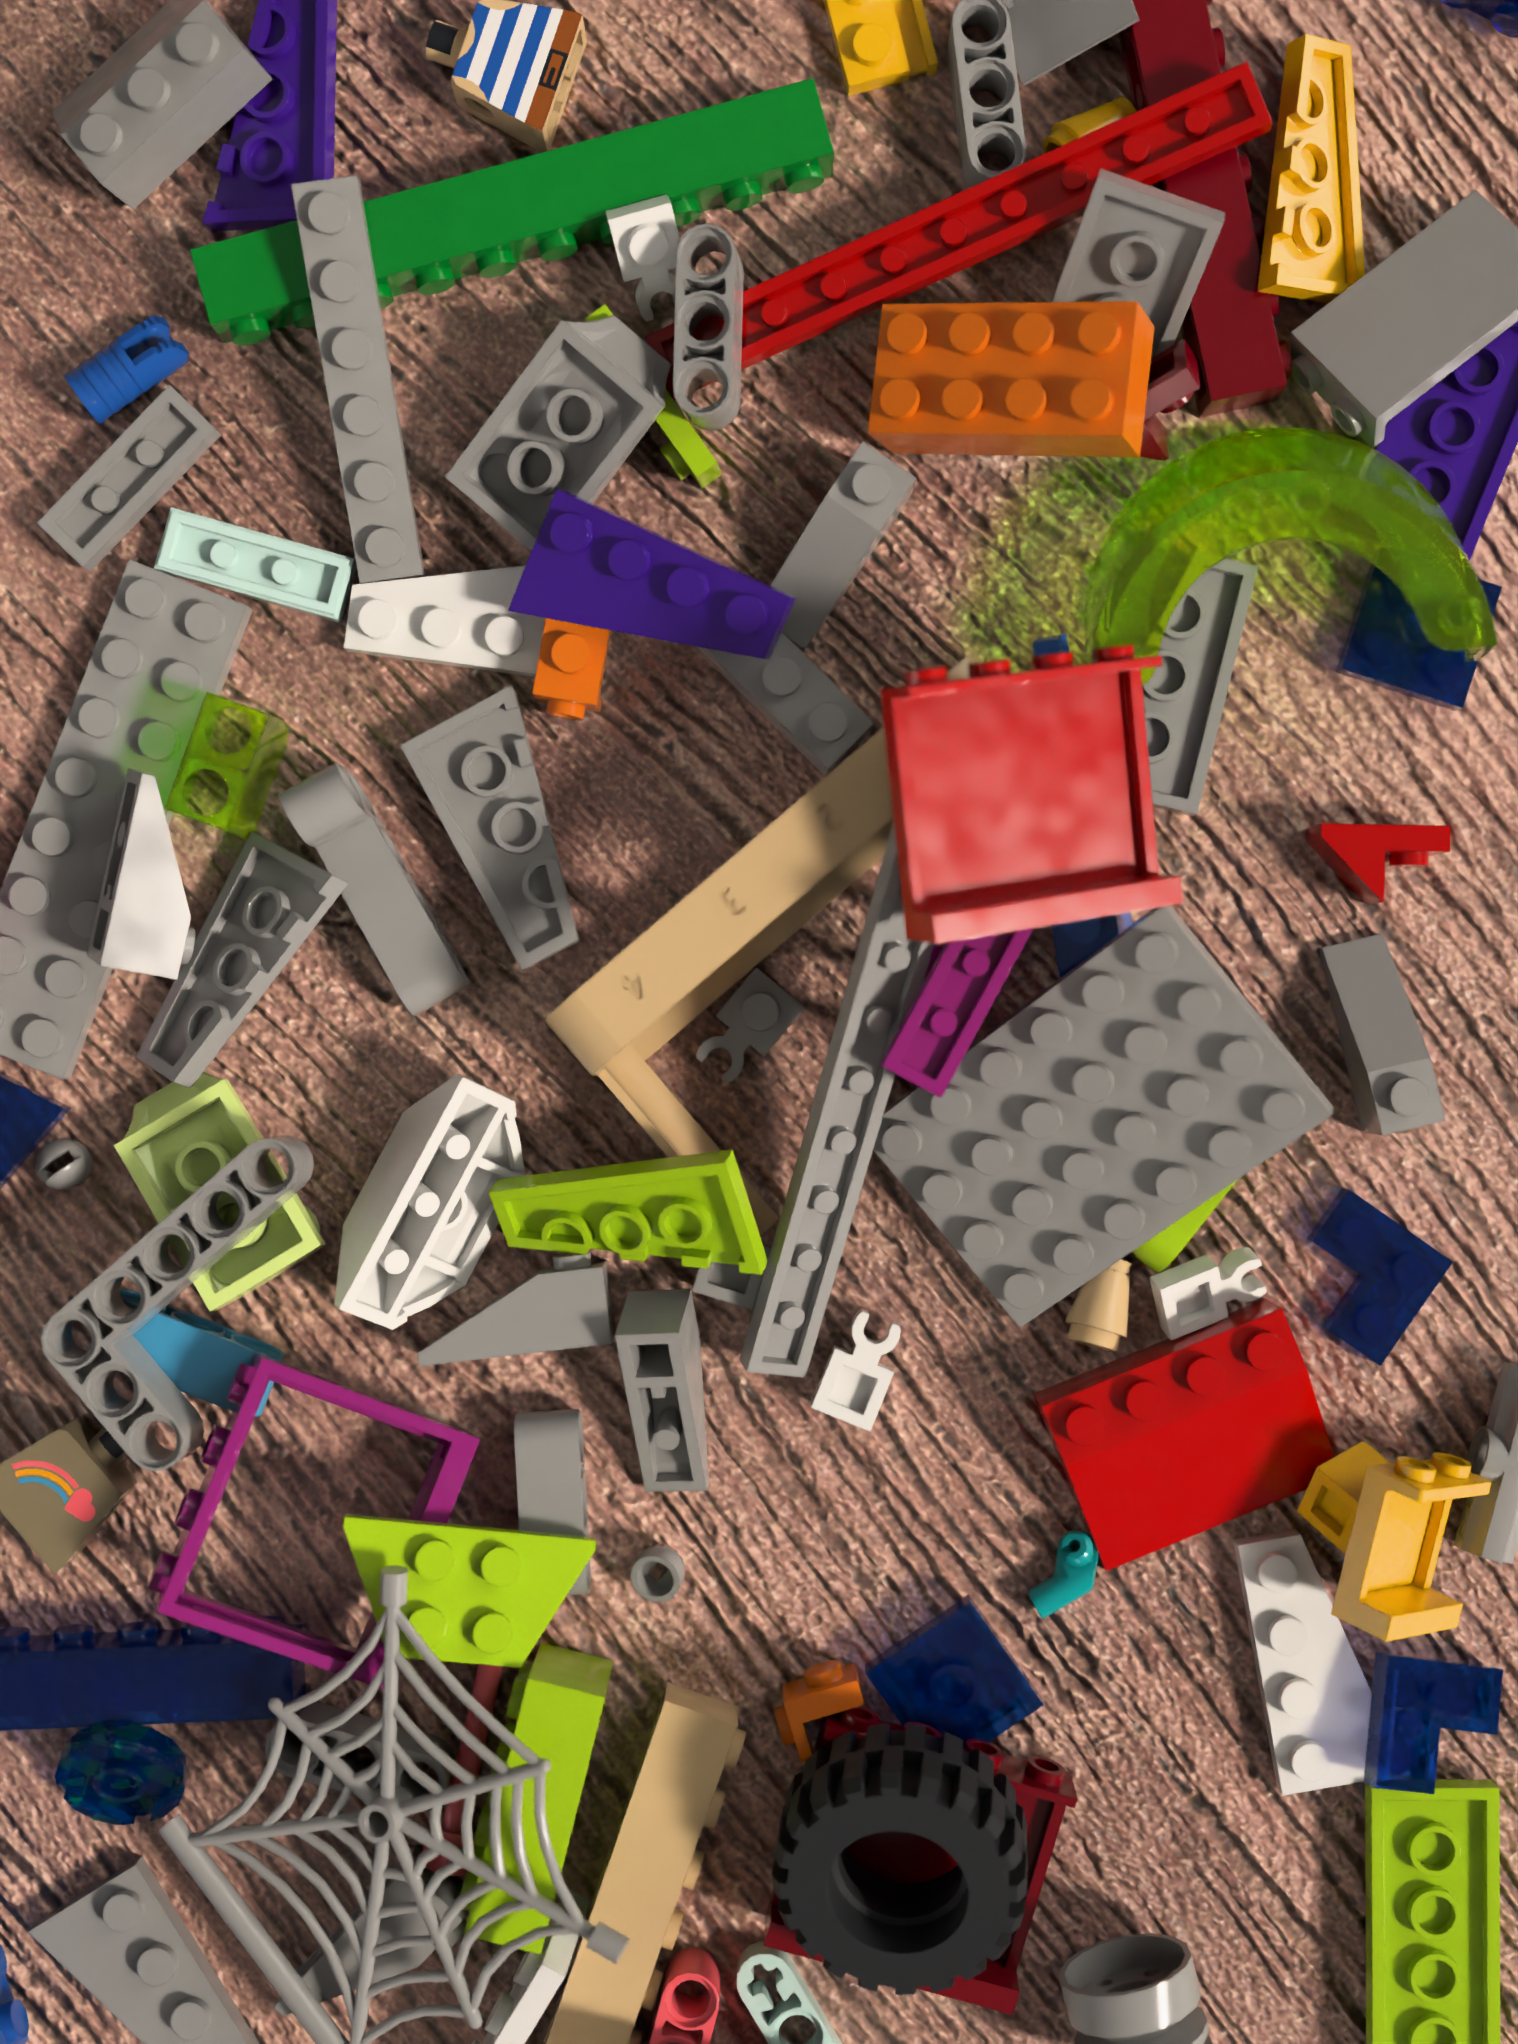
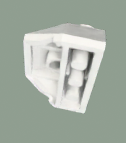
[334,1073,525,1330]

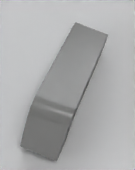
[278,762,470,1017]

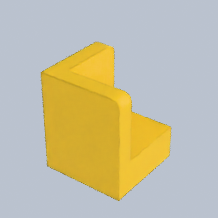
[1297,1442,1390,1554]

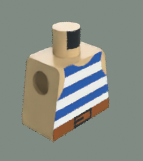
[426,0,587,152]

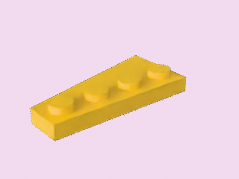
[1257,34,1365,303]

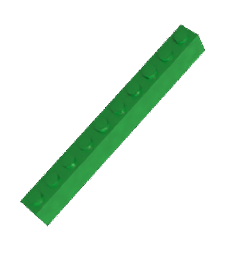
[190,78,834,345]

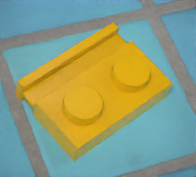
[823,0,938,96]

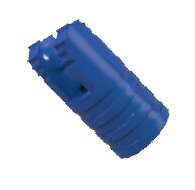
[64,314,189,424]

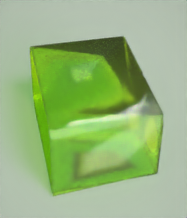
[164,692,289,843]

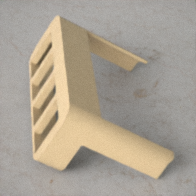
[545,652,1141,1235]

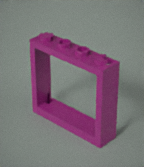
[148,1353,480,1689]

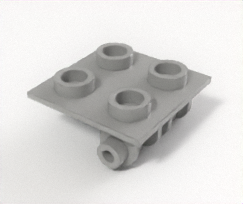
[1001,0,1140,86]

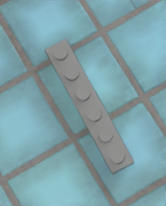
[291,175,425,583]

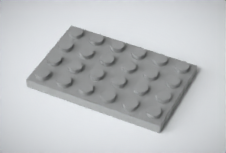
[873,905,1333,1328]

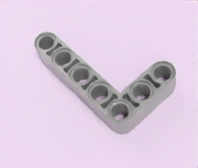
[41,1135,314,1471]

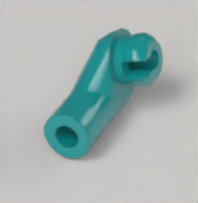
[1027,1530,1099,1619]

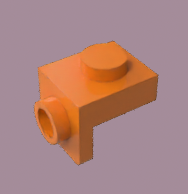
[532,618,611,720]
[774,1660,865,1762]

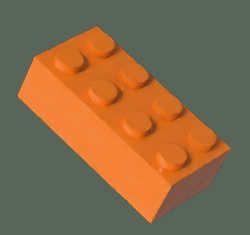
[868,301,1155,457]

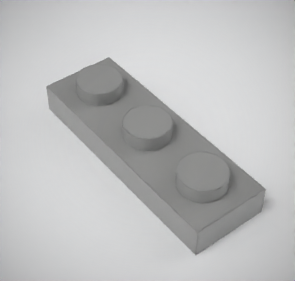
[37,384,221,572]

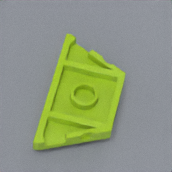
[343,1513,597,1668]

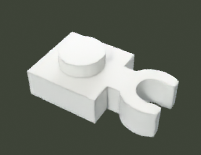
[605,194,680,321]
[1149,1247,1267,1341]
[811,1308,901,1432]

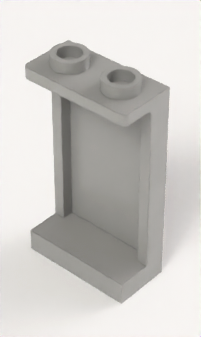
[1291,189,1518,448]

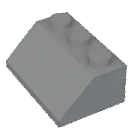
[52,0,272,210]

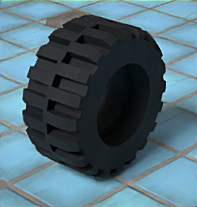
[772,1723,1028,1995]

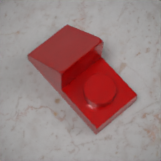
[1306,823,1451,905]

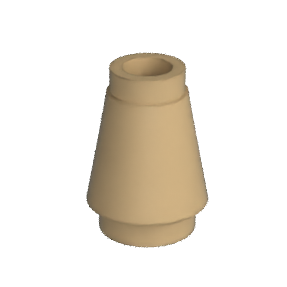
[1065,1259,1132,1352]

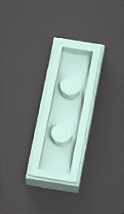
[154,507,357,623]

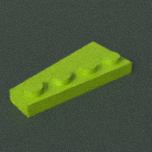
[488,1149,768,1275]

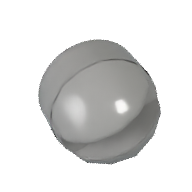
[35,1138,92,1190]
[630,1545,685,1602]

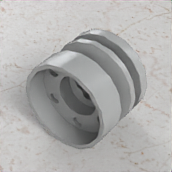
[1058,1933,1213,2044]

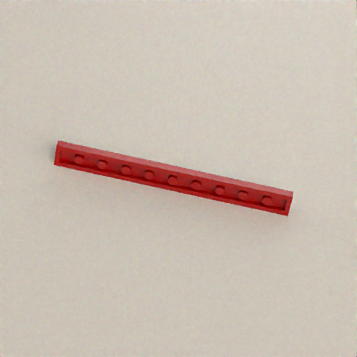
[645,61,1273,400]

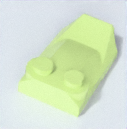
[114,1072,326,1312]

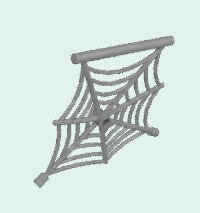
[158,1565,630,2044]

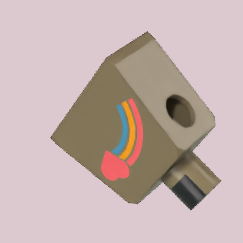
[0,1416,137,1574]

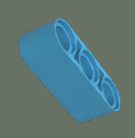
[89,1289,285,1417]

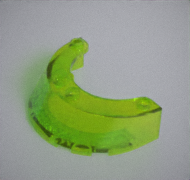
[1084,427,1498,687]

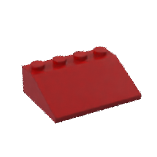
[1032,1299,1334,1571]

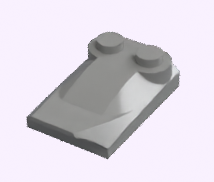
[445,315,671,551]

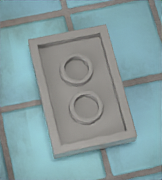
[1051,168,1225,358]

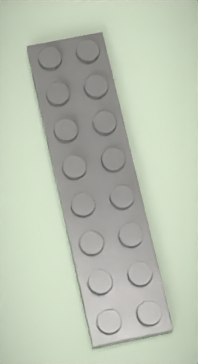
[0,559,253,1079]

